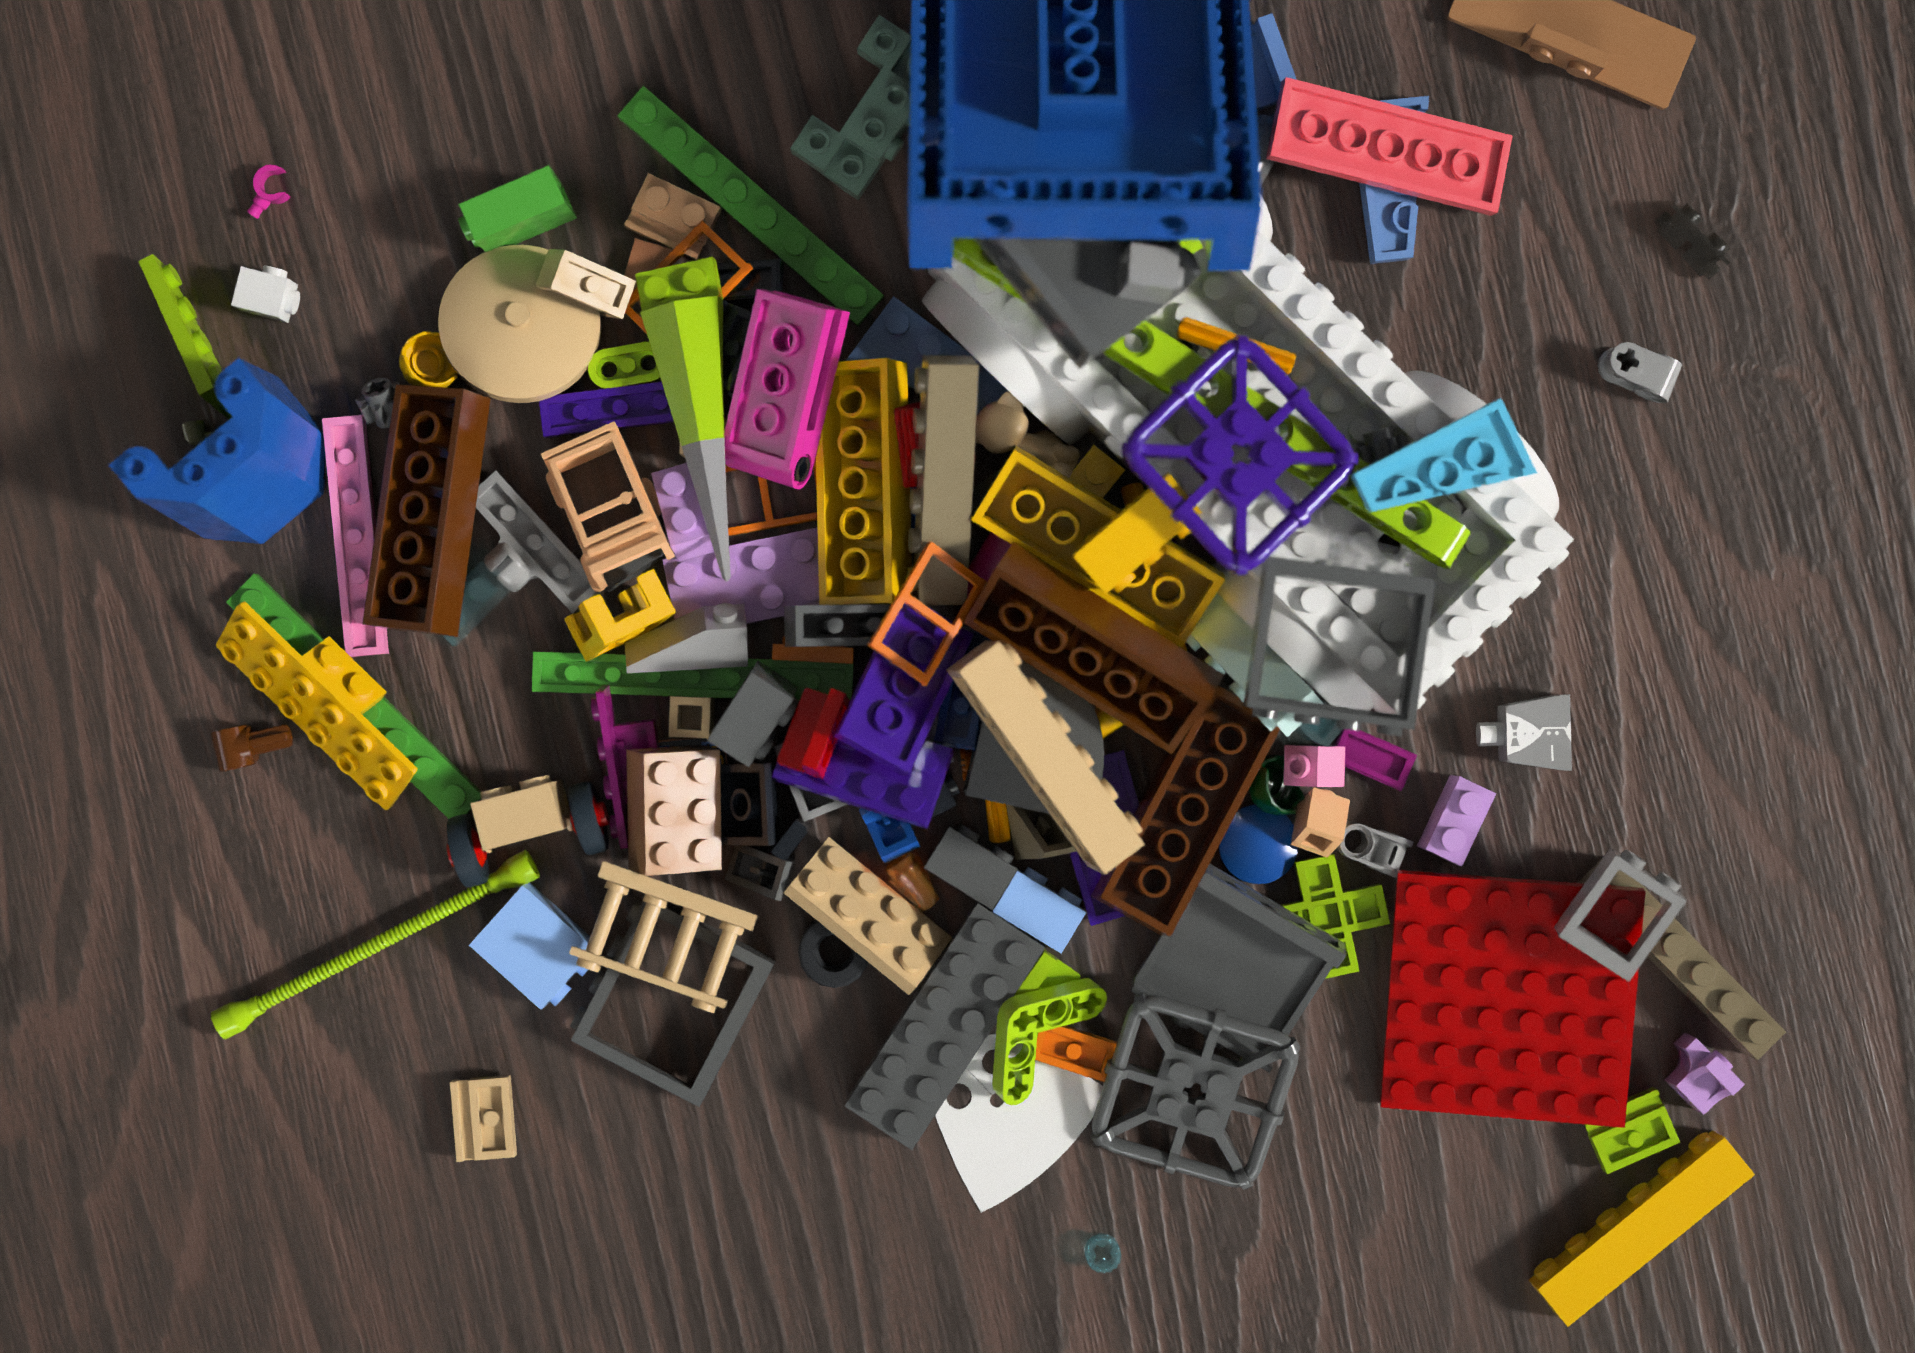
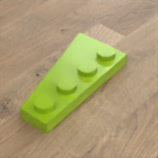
[139,254,233,420]

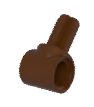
[211,724,293,772]

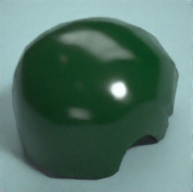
[1249,755,1305,815]

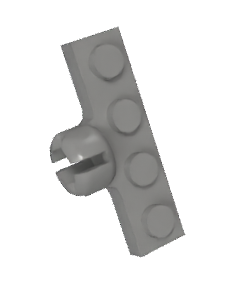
[476,471,602,614]

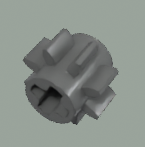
[356,378,401,428]
[1356,426,1408,464]

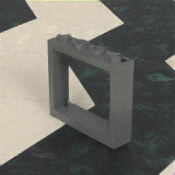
[1243,556,1436,736]
[570,899,776,1107]

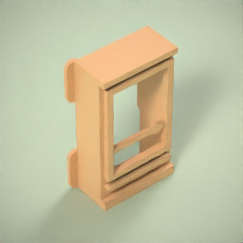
[541,421,675,592]

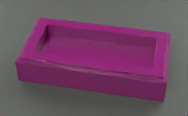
[1332,728,1417,791]

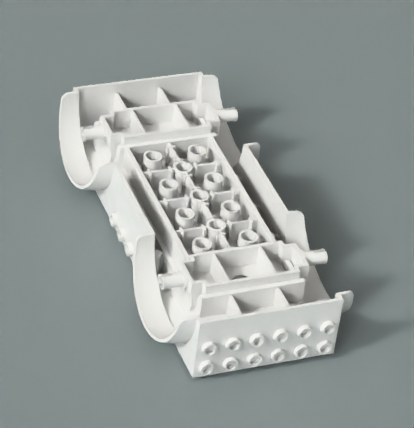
[921,196,1574,714]

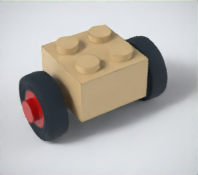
[446,775,610,887]

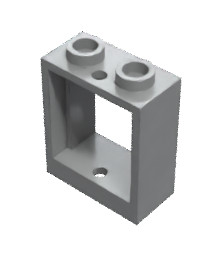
[1554,847,1686,982]

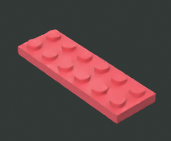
[1266,77,1513,216]

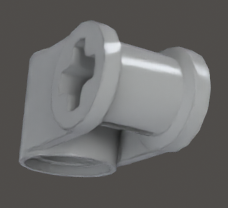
[1597,342,1682,403]
[1335,821,1414,878]

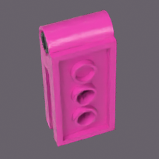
[724,289,850,489]

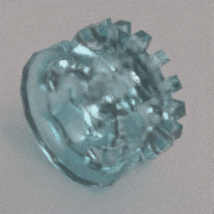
[1085,1234,1121,1274]

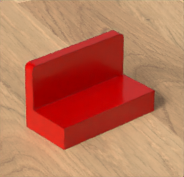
[777,688,850,779]

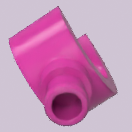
[247,165,291,219]

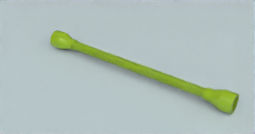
[211,850,540,1040]

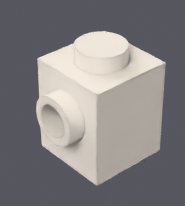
[231,265,300,323]

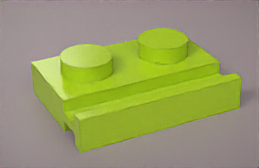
[1584,1087,1680,1174]

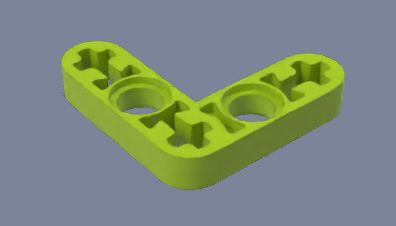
[992,978,1107,1105]

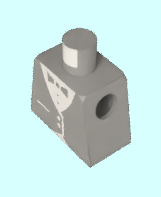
[1476,694,1572,771]

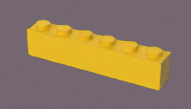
[1529,1130,1755,1327]

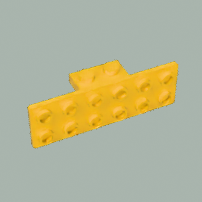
[216,601,417,810]

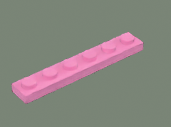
[322,415,389,658]

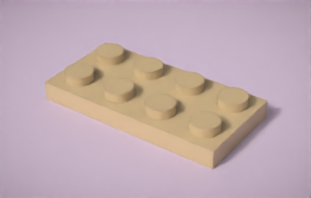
[784,837,952,995]

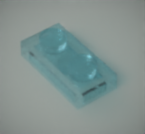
[442,562,511,647]

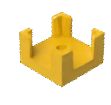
[564,569,676,662]

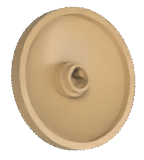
[438,245,601,403]

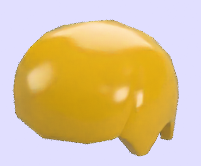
[399,331,458,388]

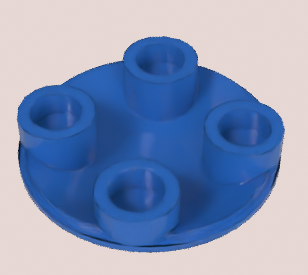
[1219,805,1298,884]

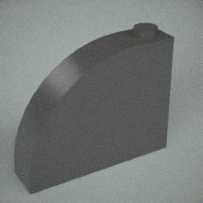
[963,659,1104,814]

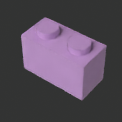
[651,463,714,562]
[1417,775,1496,866]

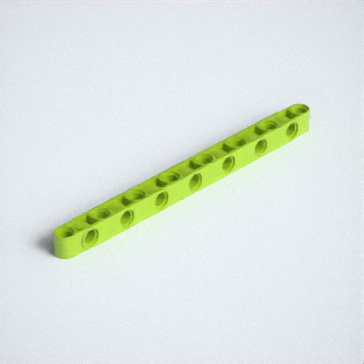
[953,238,1470,569]

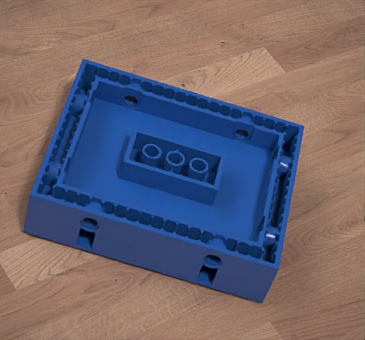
[909,0,1262,271]

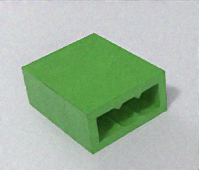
[458,165,577,252]

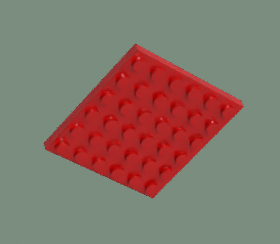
[1380,870,1646,1128]

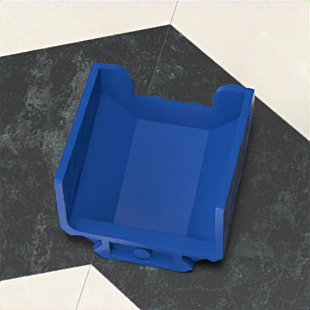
[109,358,326,544]

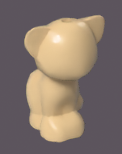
[975,391,1080,477]

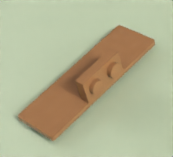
[1447,0,1696,110]

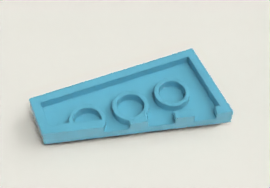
[1350,398,1537,512]

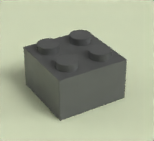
[707,661,799,767]

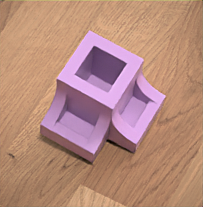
[1665,1033,1745,1115]

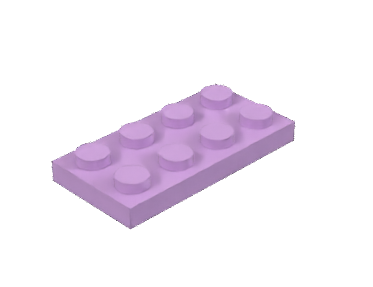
[662,528,819,624]

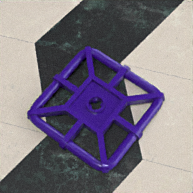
[1121,335,1358,576]

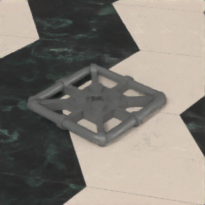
[1090,993,1301,1190]

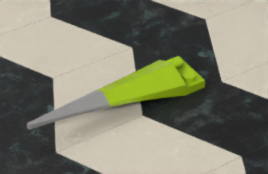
[635,257,731,581]

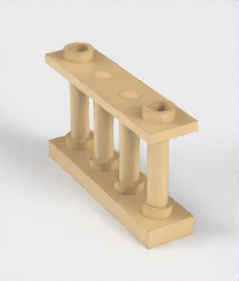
[569,861,758,1013]

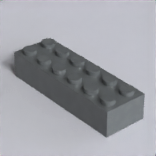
[845,900,1045,1150]

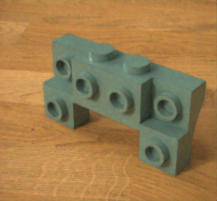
[790,15,911,200]

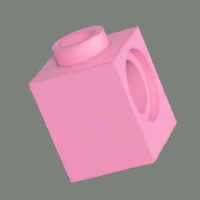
[1283,745,1345,787]

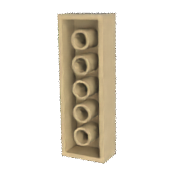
[946,641,1145,874]

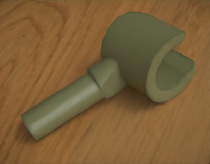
[182,420,214,446]

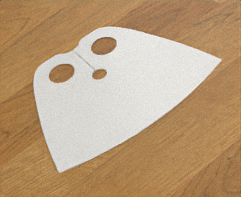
[935,1034,1103,1213]

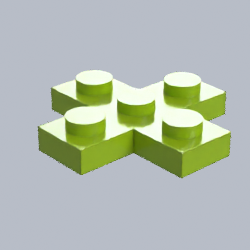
[1281,853,1390,979]

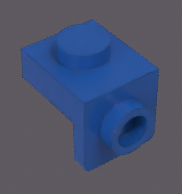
[859,808,921,864]

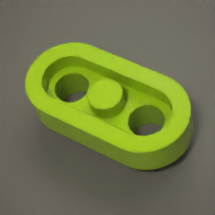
[588,342,661,389]

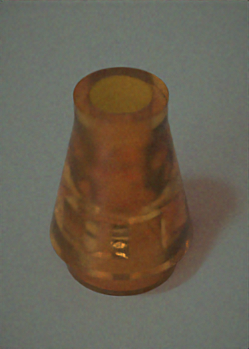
[885,851,940,912]

